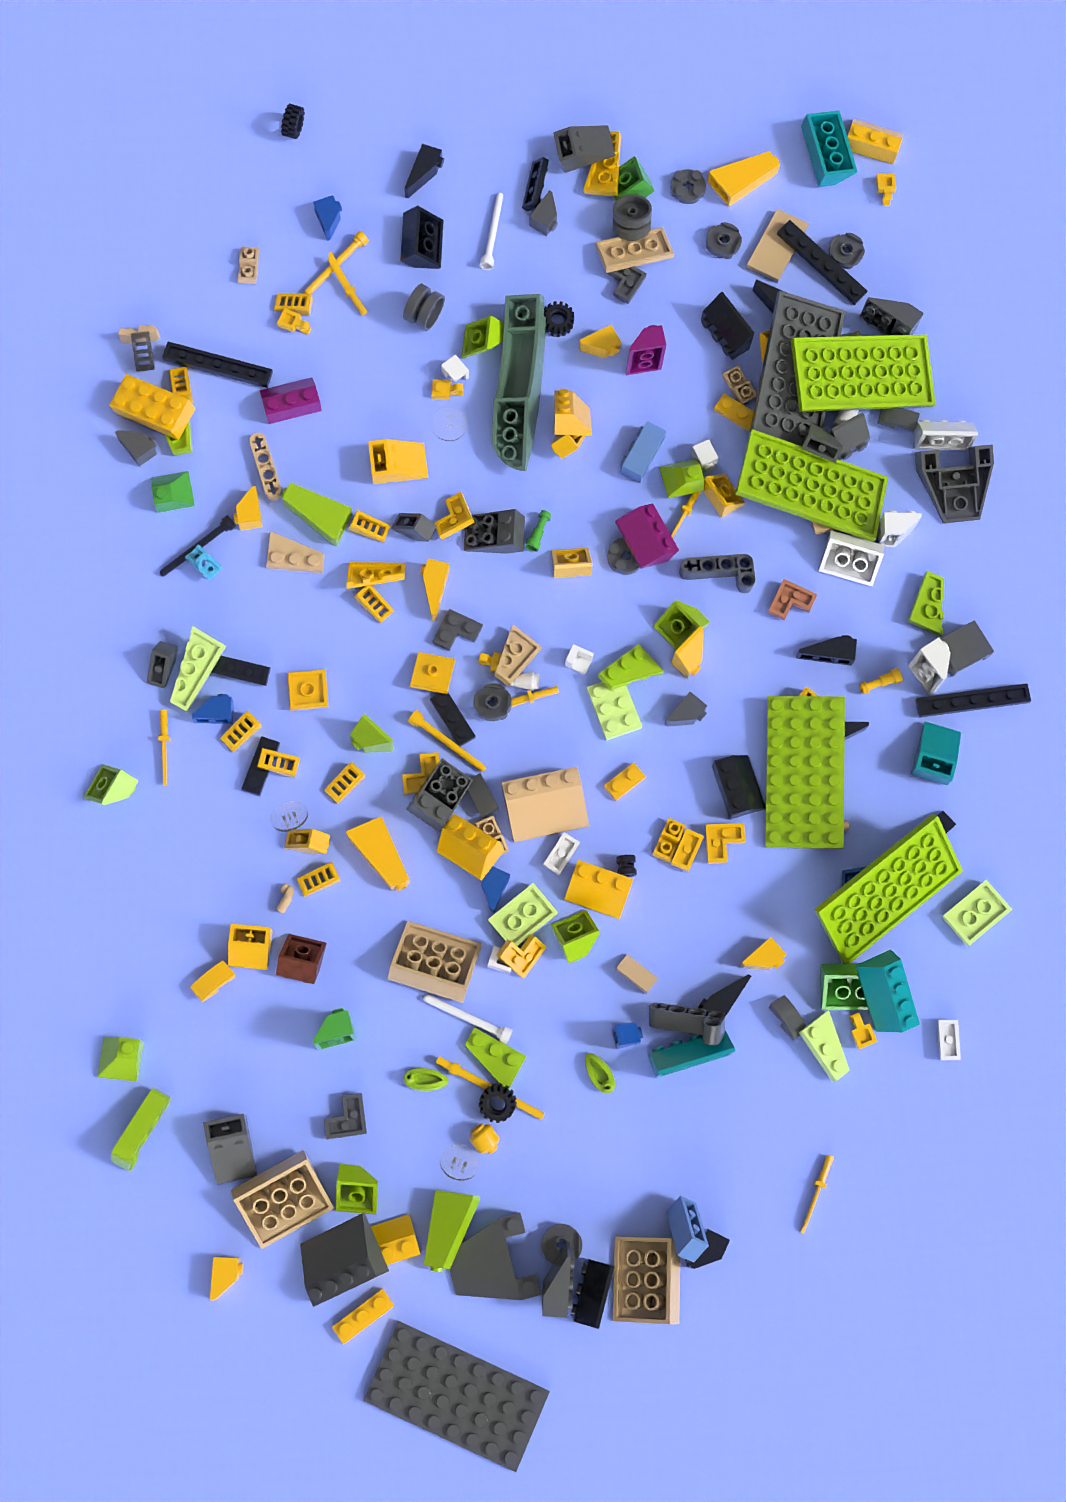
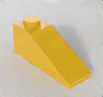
[420,558,450,621]

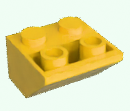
[228,924,273,970]

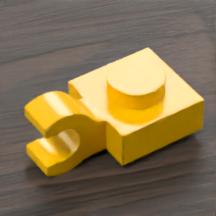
[876,174,896,206]
[277,308,311,335]
[431,379,464,400]
[478,652,502,672]
[849,1012,877,1049]

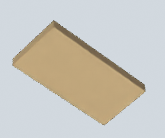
[746,208,809,283]
[595,227,674,273]

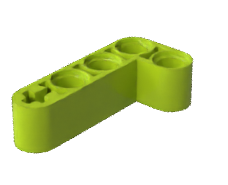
[111,1088,171,1172]

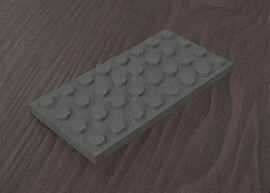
[750,291,845,446]
[363,1321,550,1472]

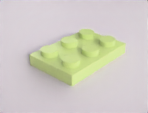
[586,682,642,741]
[942,880,1012,947]
[488,883,558,947]

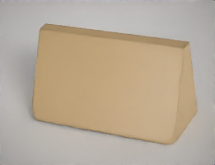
[615,954,658,994]

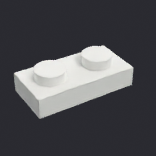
[543,832,580,876]
[937,1020,961,1061]

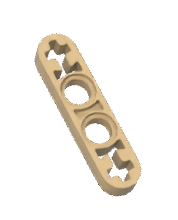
[249,433,282,501]

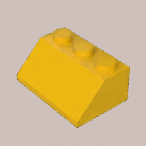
[847,118,903,164]
[554,389,592,436]
[437,813,504,881]
[564,860,633,919]
[371,1214,421,1265]

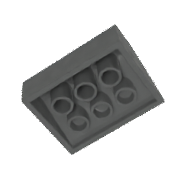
[300,1212,389,1307]

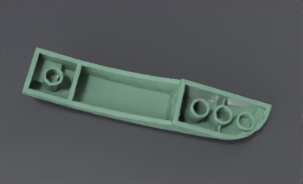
[492,294,546,471]

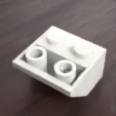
[877,510,922,547]

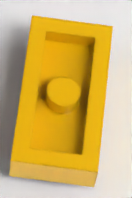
[604,762,646,801]
[671,828,704,872]

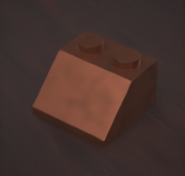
[276,934,327,984]

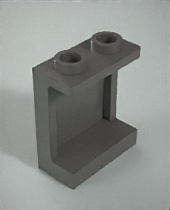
[940,620,995,677]

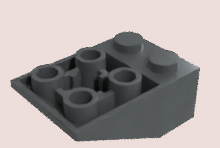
[553,125,615,173]
[860,297,924,335]
[464,509,525,554]
[406,758,473,831]
[203,1113,257,1185]
[542,1242,575,1318]

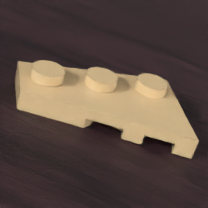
[266,531,325,574]
[494,625,542,687]

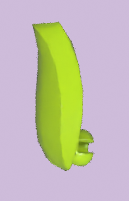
[585,1053,615,1094]
[403,1068,449,1092]

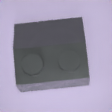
[830,412,871,460]

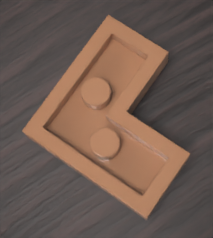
[768,579,818,621]

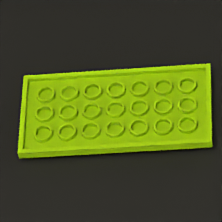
[791,334,936,412]
[735,429,888,542]
[765,696,845,849]
[814,813,963,964]

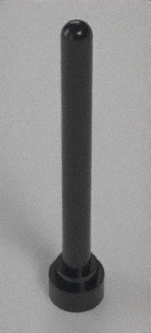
[159,515,236,577]

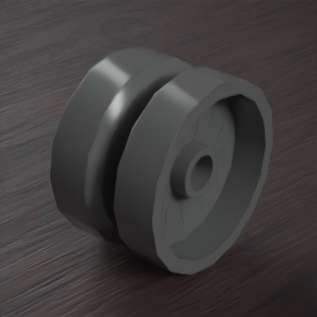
[612,194,652,241]
[403,283,445,331]

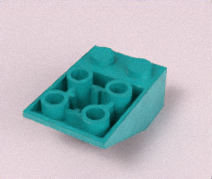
[911,721,961,785]

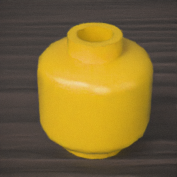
[470,1123,499,1154]

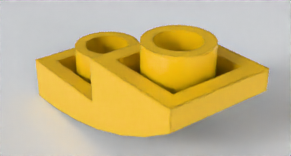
[652,818,686,863]
[190,960,235,1002]

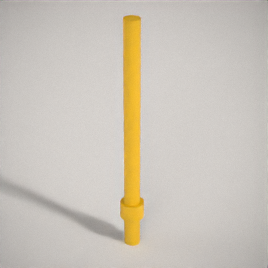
[436,1056,545,1120]

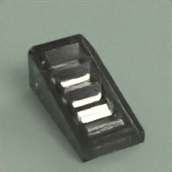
[131,331,155,372]

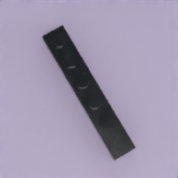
[777,220,868,305]
[162,341,273,388]
[916,683,1031,718]

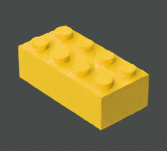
[109,374,196,440]

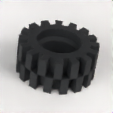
[281,103,305,139]
[544,301,575,337]
[479,1083,517,1123]

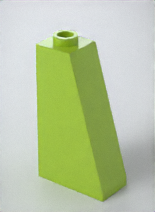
[281,482,353,546]
[424,1190,480,1273]

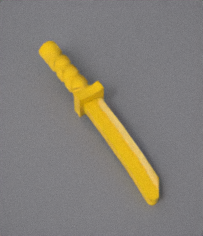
[328,252,368,316]
[671,492,701,538]
[494,686,559,707]
[158,710,170,786]
[800,1155,834,1234]

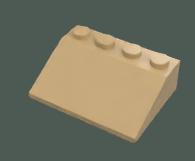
[501,767,589,843]
[388,920,482,1003]
[231,1150,334,1249]
[613,1236,680,1325]

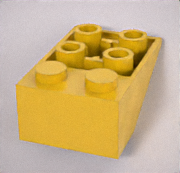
[368,439,428,484]

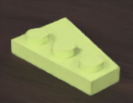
[799,1010,849,1083]

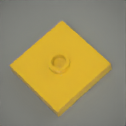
[410,652,455,694]
[287,669,329,711]

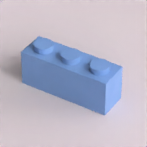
[620,421,667,483]
[666,1195,709,1262]

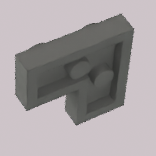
[607,266,647,304]
[433,609,483,651]
[324,1093,367,1140]

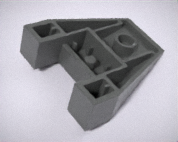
[915,444,994,524]
[450,1212,541,1300]

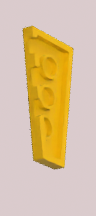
[583,131,621,196]

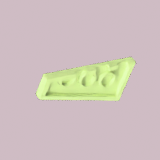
[170,626,226,712]

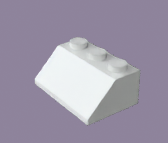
[914,420,978,450]
[819,530,885,587]
[908,637,950,696]

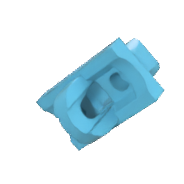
[185,544,223,581]

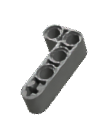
[679,554,756,593]
[649,1003,726,1045]

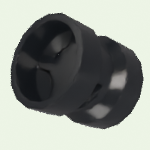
[616,855,637,877]

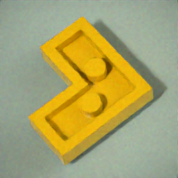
[434,491,475,540]
[402,752,439,795]
[705,823,746,864]
[496,934,546,979]

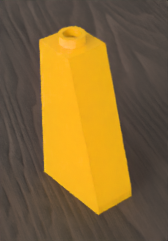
[707,151,780,206]
[346,816,410,891]

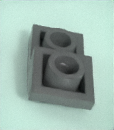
[877,407,920,432]
[468,773,499,818]
[769,995,806,1041]

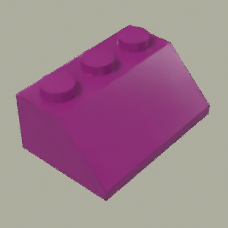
[625,325,667,376]
[259,377,322,424]
[615,503,679,569]

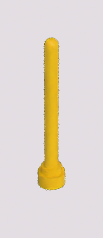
[304,231,369,294]
[407,710,486,772]

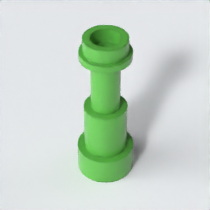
[524,510,551,552]

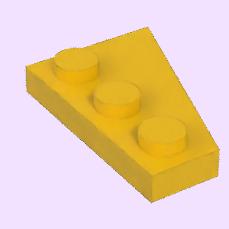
[347,562,405,589]

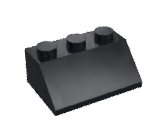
[400,205,444,269]
[701,291,754,360]
[712,755,766,820]
[570,1259,615,1329]

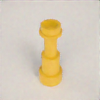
[859,667,903,694]

